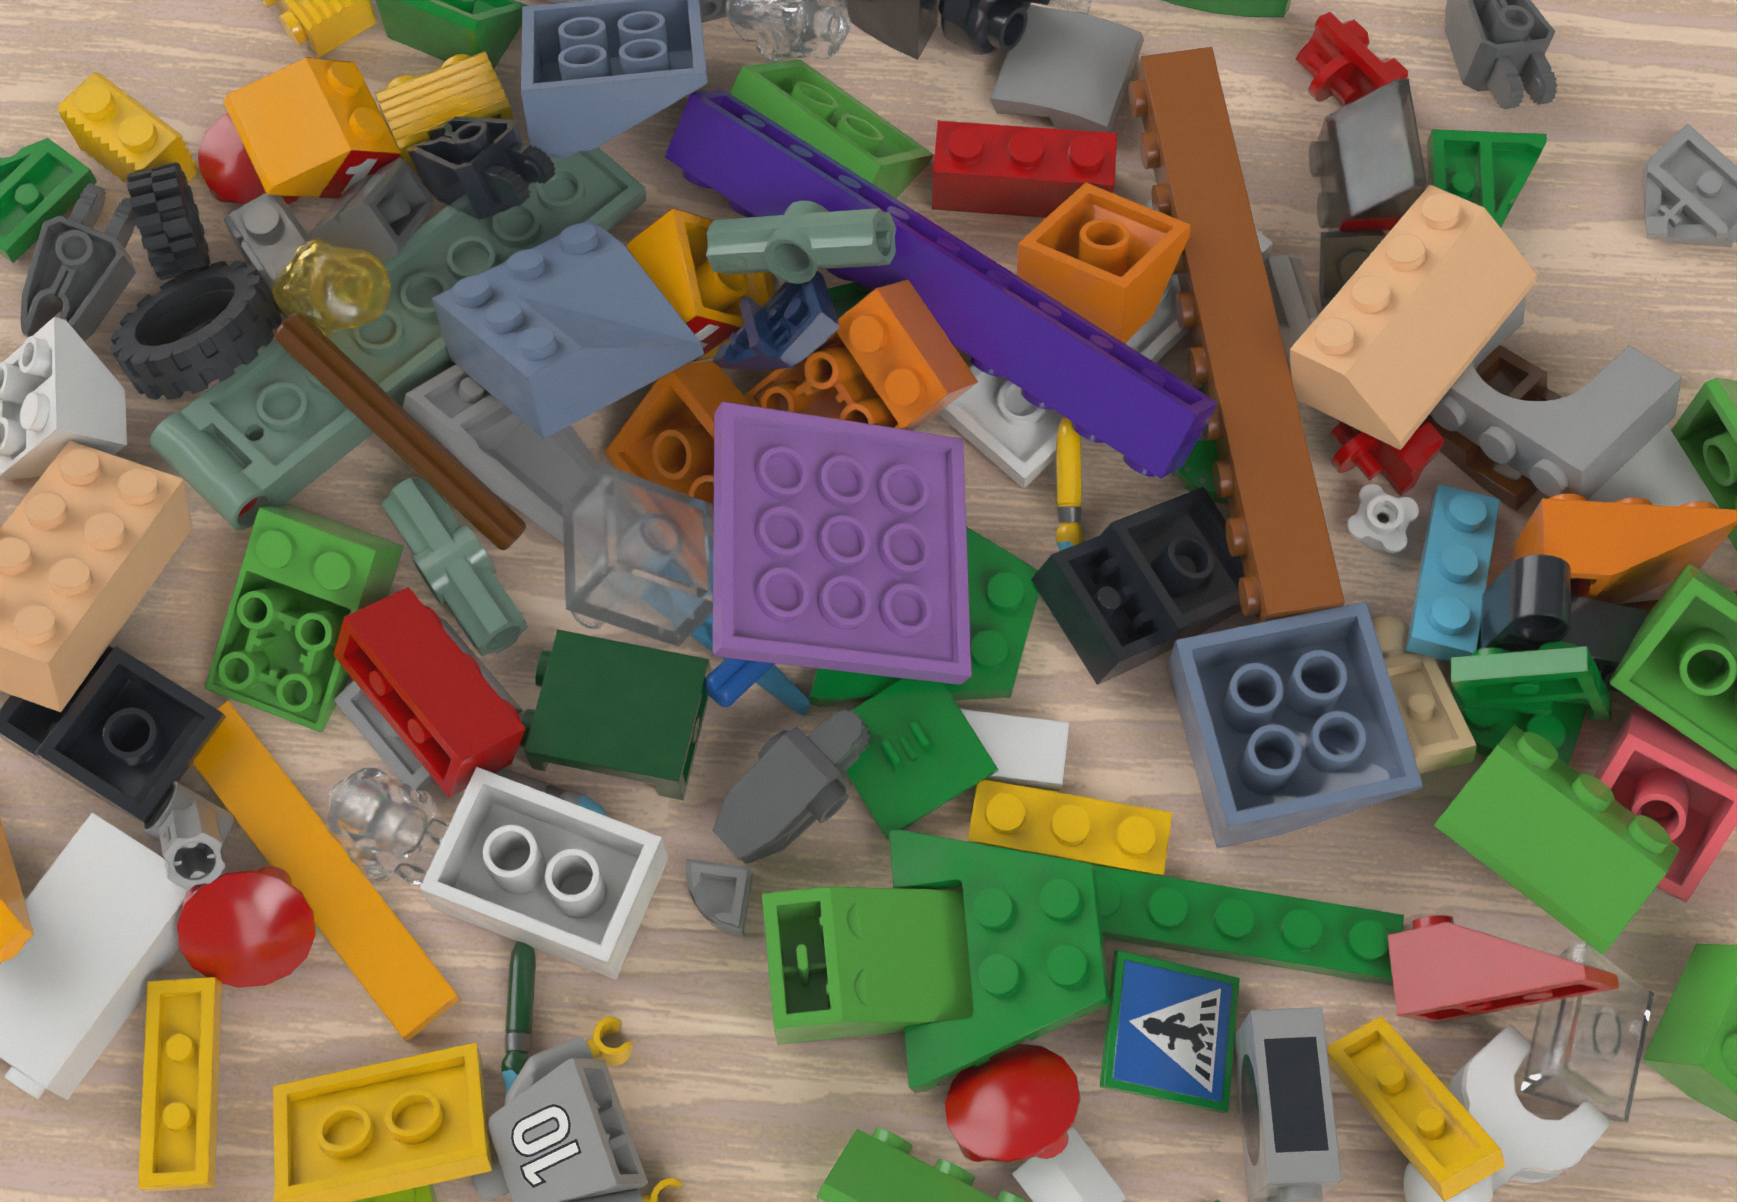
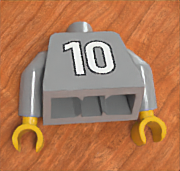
[472,1016,684,1202]

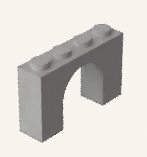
[1430,295,1682,500]

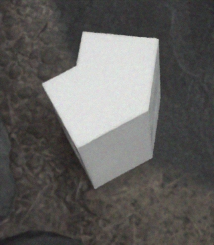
[1012,1127,1127,1202]

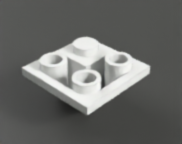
[0,317,127,480]

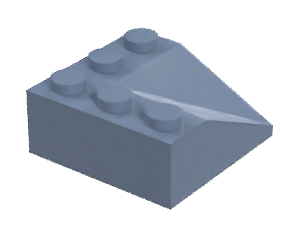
[521,0,708,158]
[432,220,704,439]
[1167,601,1423,848]

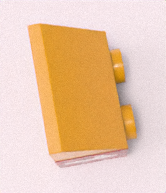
[223,57,401,199]
[627,208,775,362]

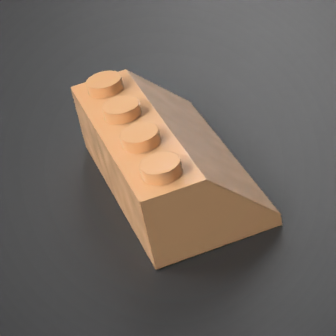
[1290,185,1537,450]

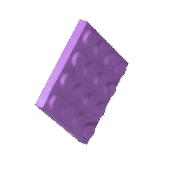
[713,402,971,685]

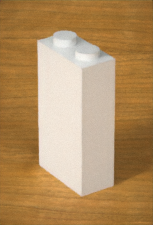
[0,813,189,1100]

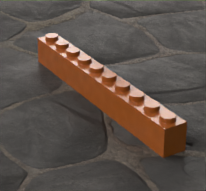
[1128,47,1345,624]

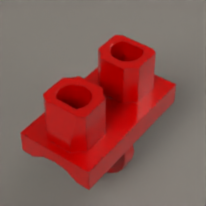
[1295,12,1408,114]
[1330,419,1444,496]

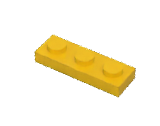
[967,780,1173,876]
[138,977,222,1192]
[1327,1015,1505,1202]

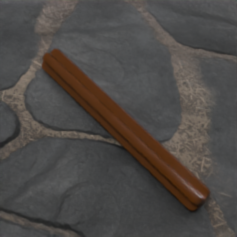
[274,312,526,550]

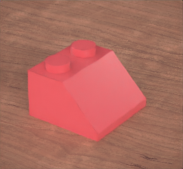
[1594,705,1737,903]

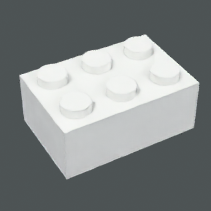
[419,767,668,980]

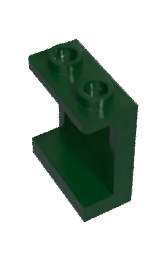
[519,629,711,801]

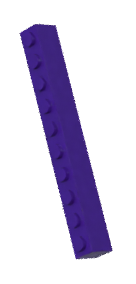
[665,89,1218,479]

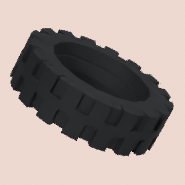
[110,260,282,400]

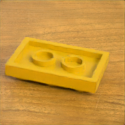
[273,1042,492,1202]

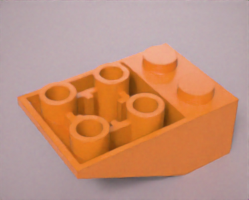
[745,280,978,431]
[1511,494,1737,604]

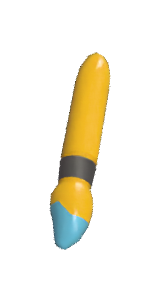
[1055,416,1085,551]

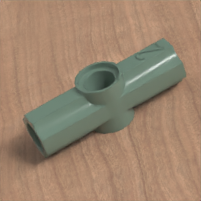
[706,200,896,284]
[381,477,528,656]

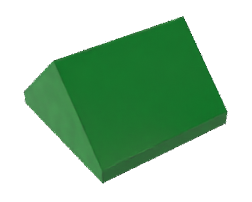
[376,0,528,69]

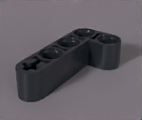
[1481,554,1650,693]

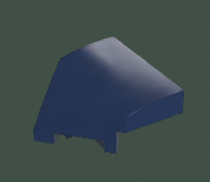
[712,270,840,370]

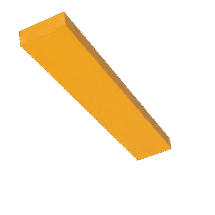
[192,701,461,1042]

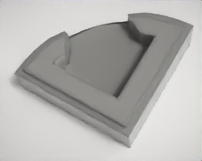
[686,859,753,937]

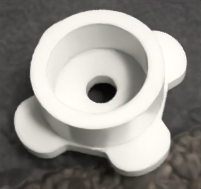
[1346,484,1419,553]

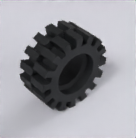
[127,162,211,280]

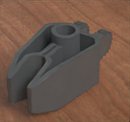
[1445,0,1558,109]
[21,183,136,341]
[712,708,872,864]

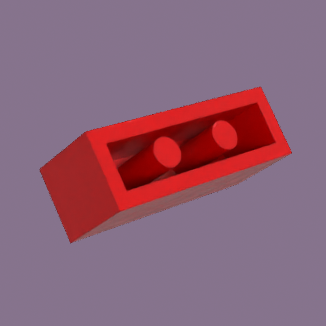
[932,120,1118,218]
[334,587,526,798]

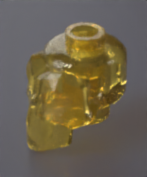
[272,238,391,338]

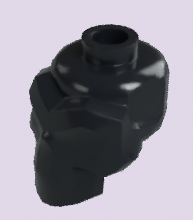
[938,0,1051,55]

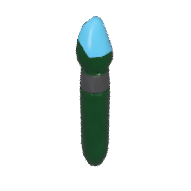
[501,941,536,1093]

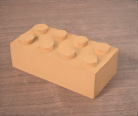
[0,440,192,712]

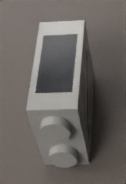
[1234,1007,1342,1202]

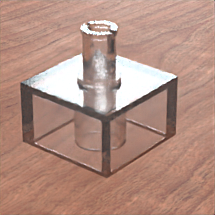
[563,464,714,647]

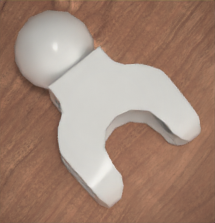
[1404,1025,1610,1202]

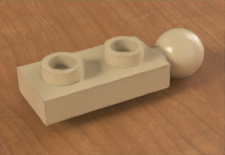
[1372,616,1477,774]

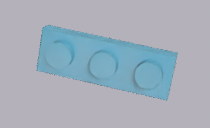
[1405,484,1500,662]

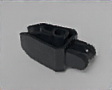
[406,116,556,220]

